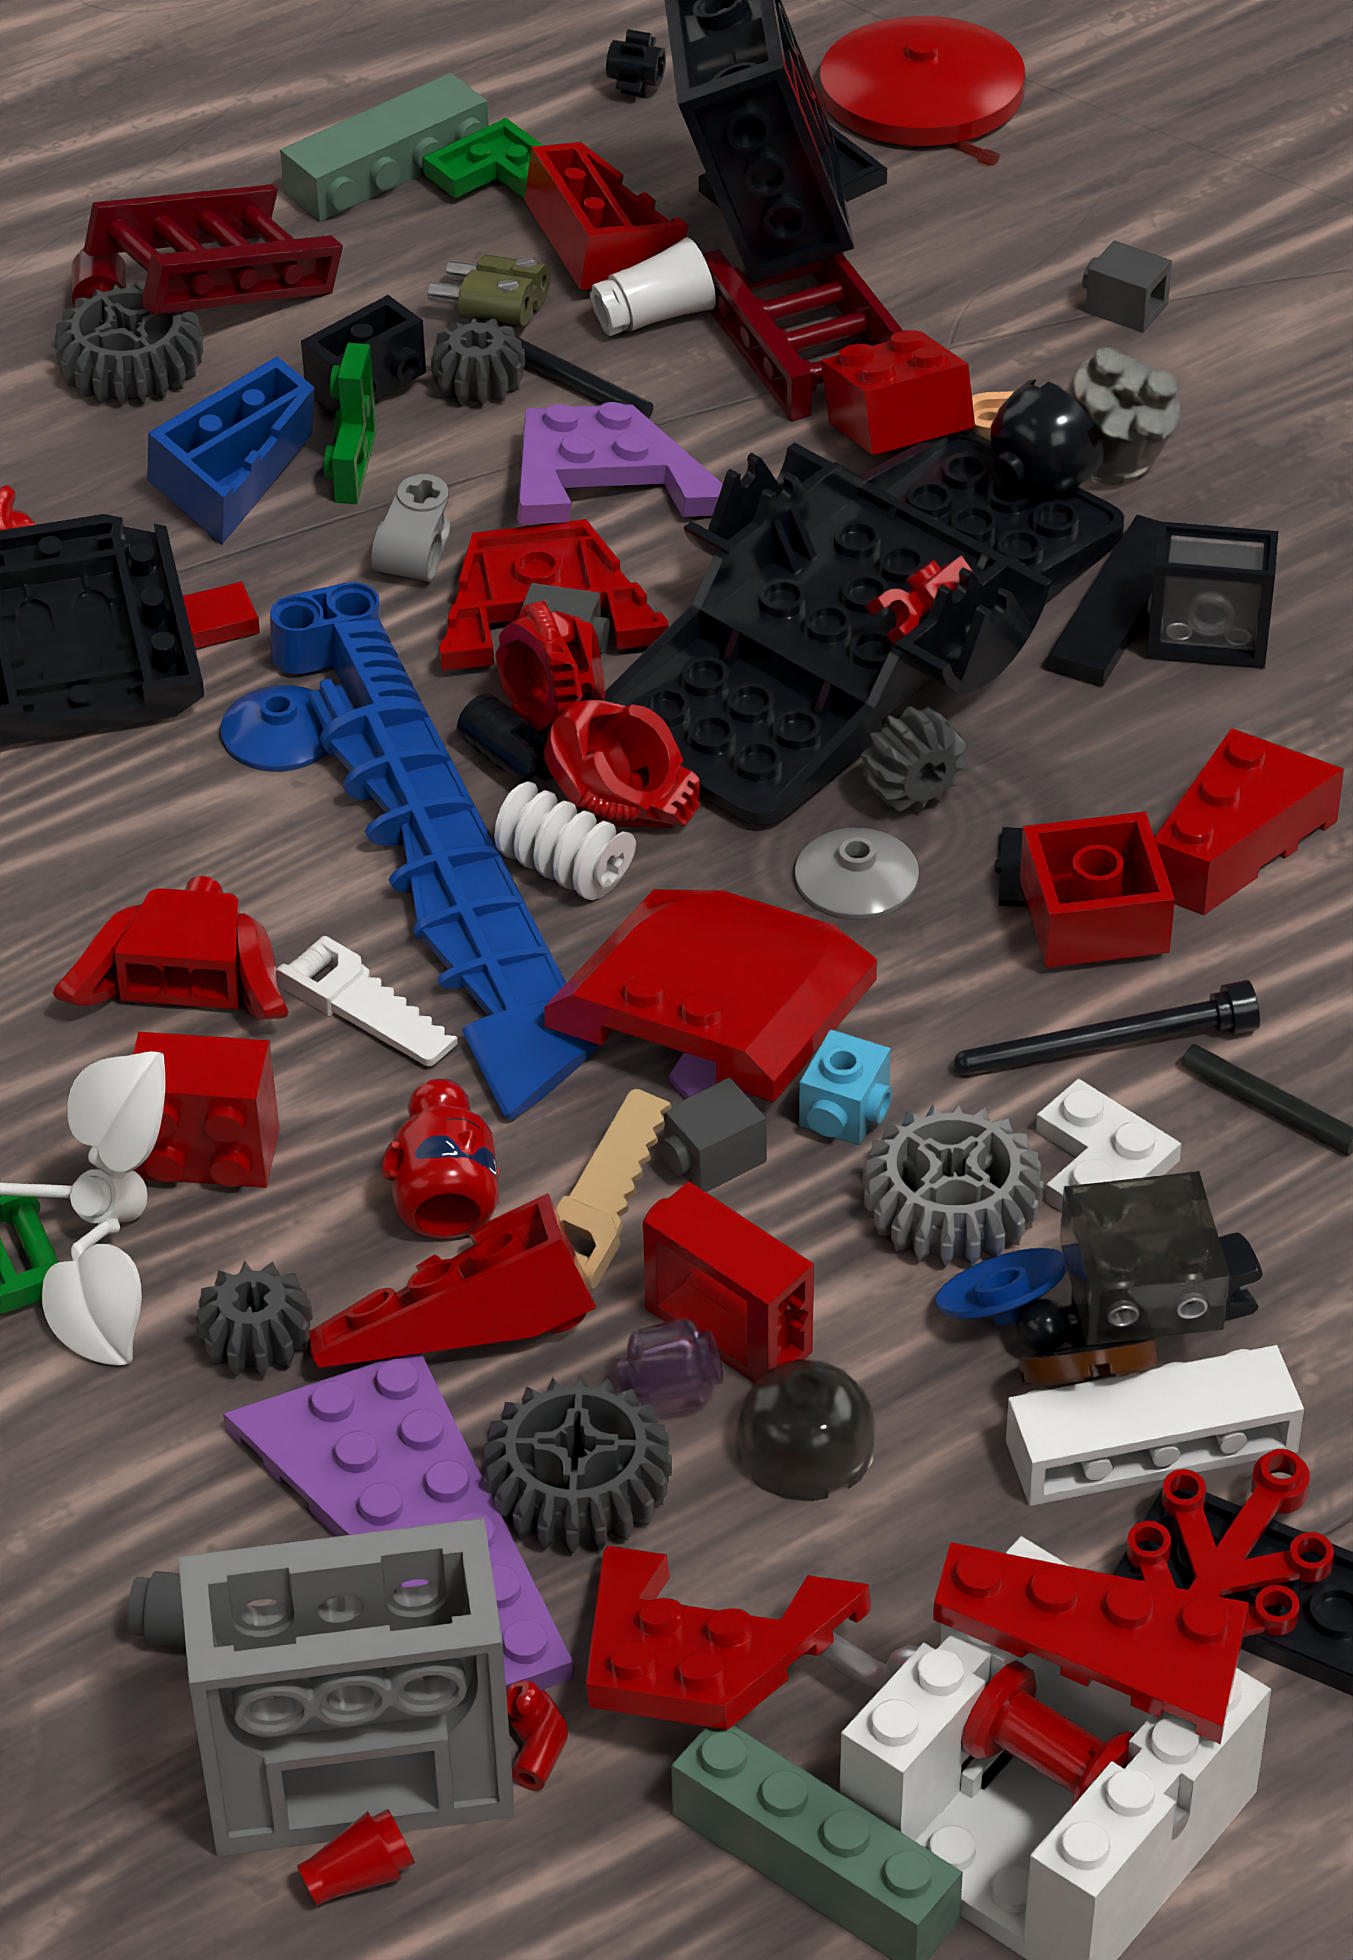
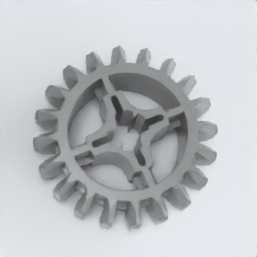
[862,1103,1043,1267]

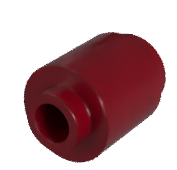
[72,248,126,307]

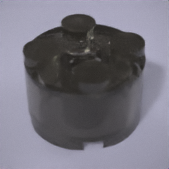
[1066,347,1180,485]

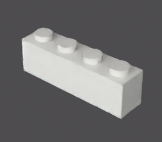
[1006,1345,1304,1506]

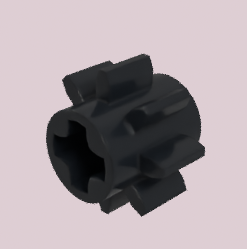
[606,29,666,97]

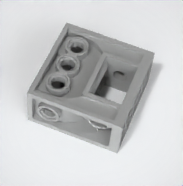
[178,1518,515,1857]

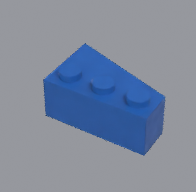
[147,356,315,545]

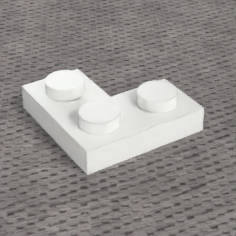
[1036,1078,1181,1235]

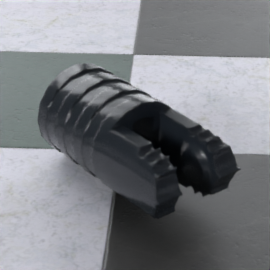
[457,693,554,781]

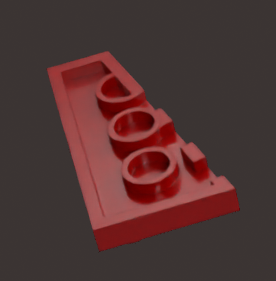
[933,1542,1249,1745]

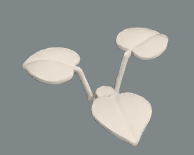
[0,1051,165,1365]

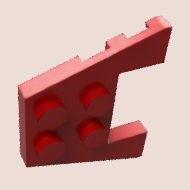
[439,519,669,671]
[586,1545,871,1730]

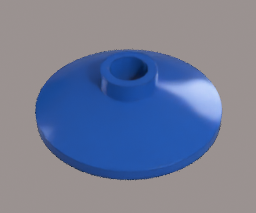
[220,685,328,772]
[936,1248,1068,1325]

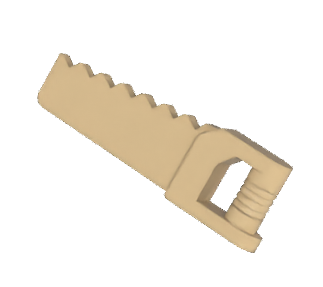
[556,1089,672,1289]

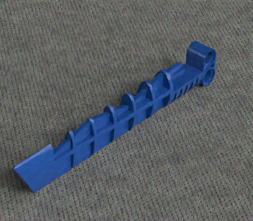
[270,582,598,1120]

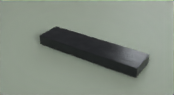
[1048,515,1159,686]

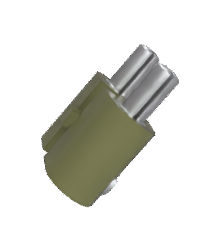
[428,254,550,326]

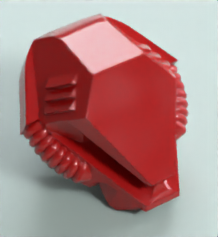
[495,600,605,738]
[543,700,700,828]

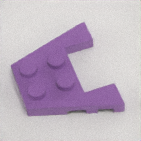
[517,402,723,525]

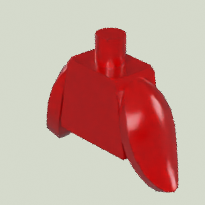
[53,876,289,1020]

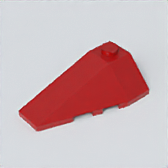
[310,1193,596,1368]

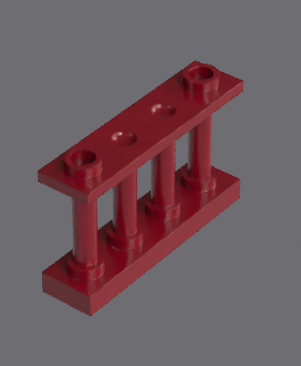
[83,184,343,315]
[702,249,906,422]

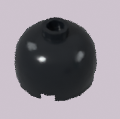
[990,379,1104,497]

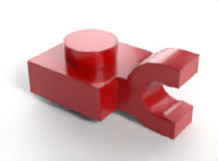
[865,556,973,644]

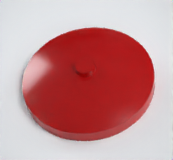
[820,16,1025,146]

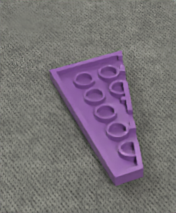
[224,1353,574,1690]

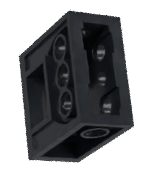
[664,0,854,284]

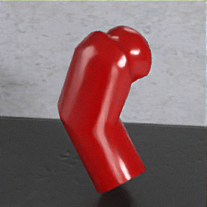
[506,1680,569,1791]

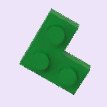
[423,118,543,199]
[324,343,377,504]

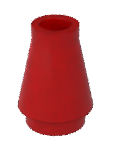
[297,1809,415,1906]

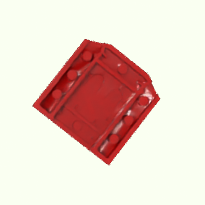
[544,889,877,1102]

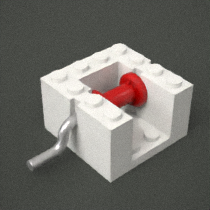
[817,1536,1271,1960]

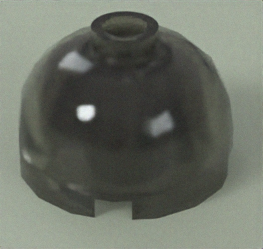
[736,1359,875,1501]

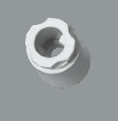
[590,237,716,336]

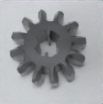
[431,317,525,406]
[861,706,967,813]
[195,1260,313,1377]

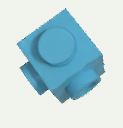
[799,1029,892,1145]

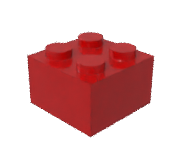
[821,330,975,456]
[1020,811,1175,968]
[132,1031,280,1188]

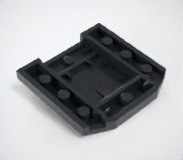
[0,514,204,746]

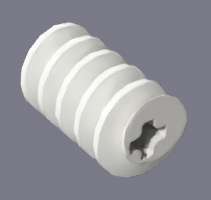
[494,781,636,900]

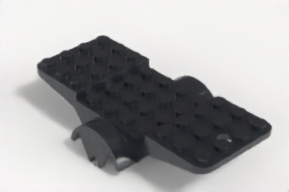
[605,430,1125,825]

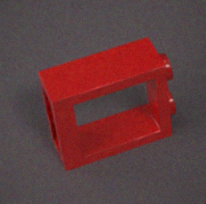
[642,1181,814,1392]

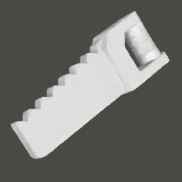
[276,936,457,1066]

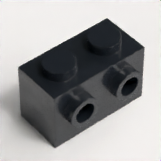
[301,295,426,416]

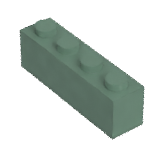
[280,73,489,222]
[671,1725,963,1960]

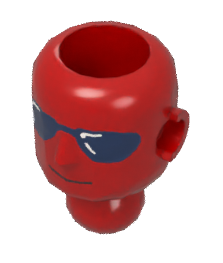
[381,1078,500,1239]

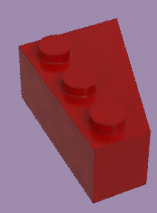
[524,142,689,290]
[1154,728,1344,915]

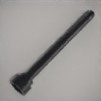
[954,980,1260,1076]

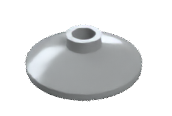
[795,828,919,920]

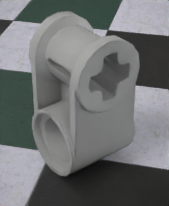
[371,474,451,582]

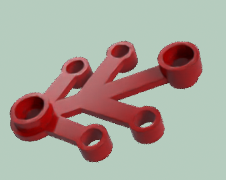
[1127,1449,1334,1637]

